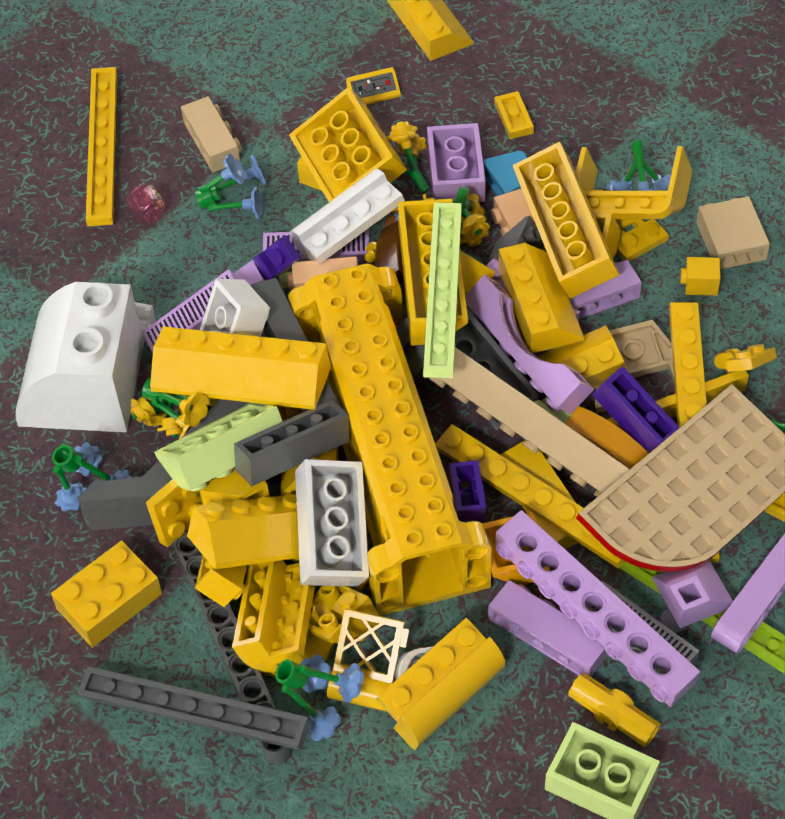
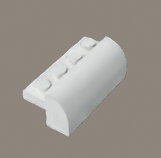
[290,169,405,264]

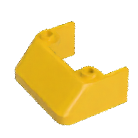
[576,146,693,219]

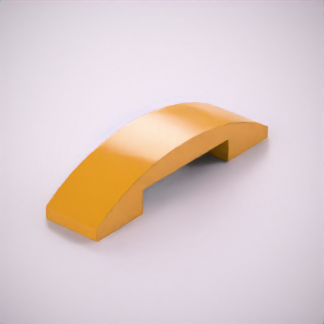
[565,406,649,469]

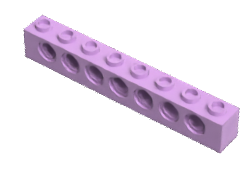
[494,510,700,708]

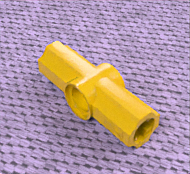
[568,673,660,747]

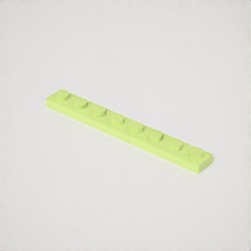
[423,203,462,378]

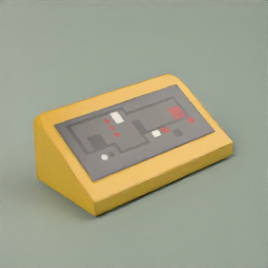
[346,67,401,105]

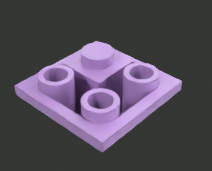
[653,561,733,628]

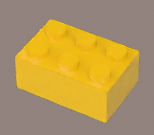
[51,540,162,648]

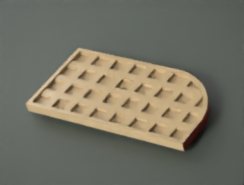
[576,384,785,572]

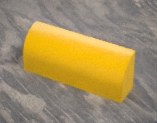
[500,441,578,549]

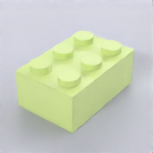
[545,722,660,819]

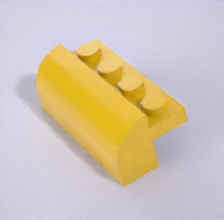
[232,560,315,672]
[376,618,505,750]

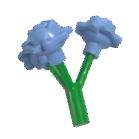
[606,140,671,191]

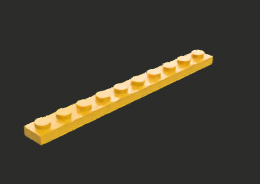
[669,302,720,563]

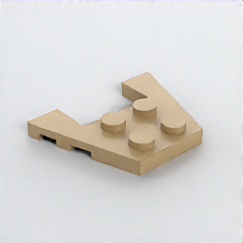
[595,320,675,413]

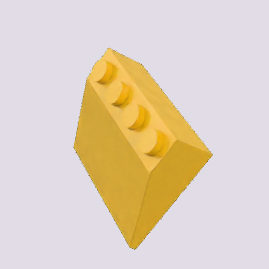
[289,87,407,202]

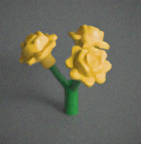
[387,121,430,193]

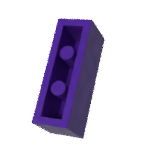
[592,366,680,453]

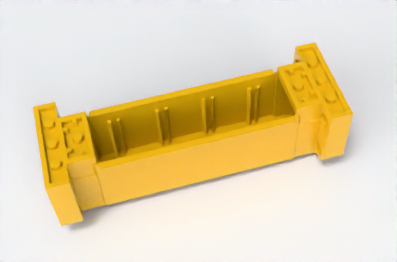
[288,263,491,616]

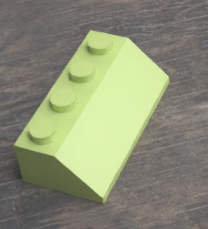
[154,403,283,491]

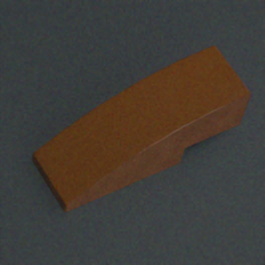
[375,220,404,285]

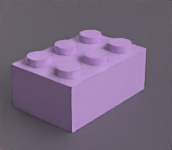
[427,123,485,202]

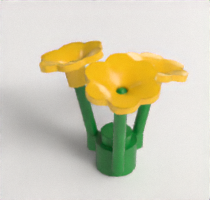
[142,377,217,439]

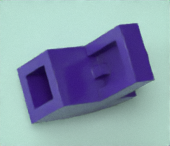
[253,235,301,280]

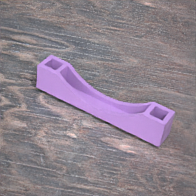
[465,275,594,414]

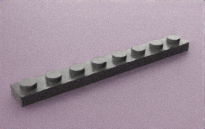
[77,666,311,751]

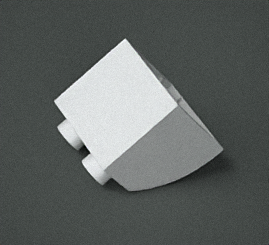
[16,282,144,432]

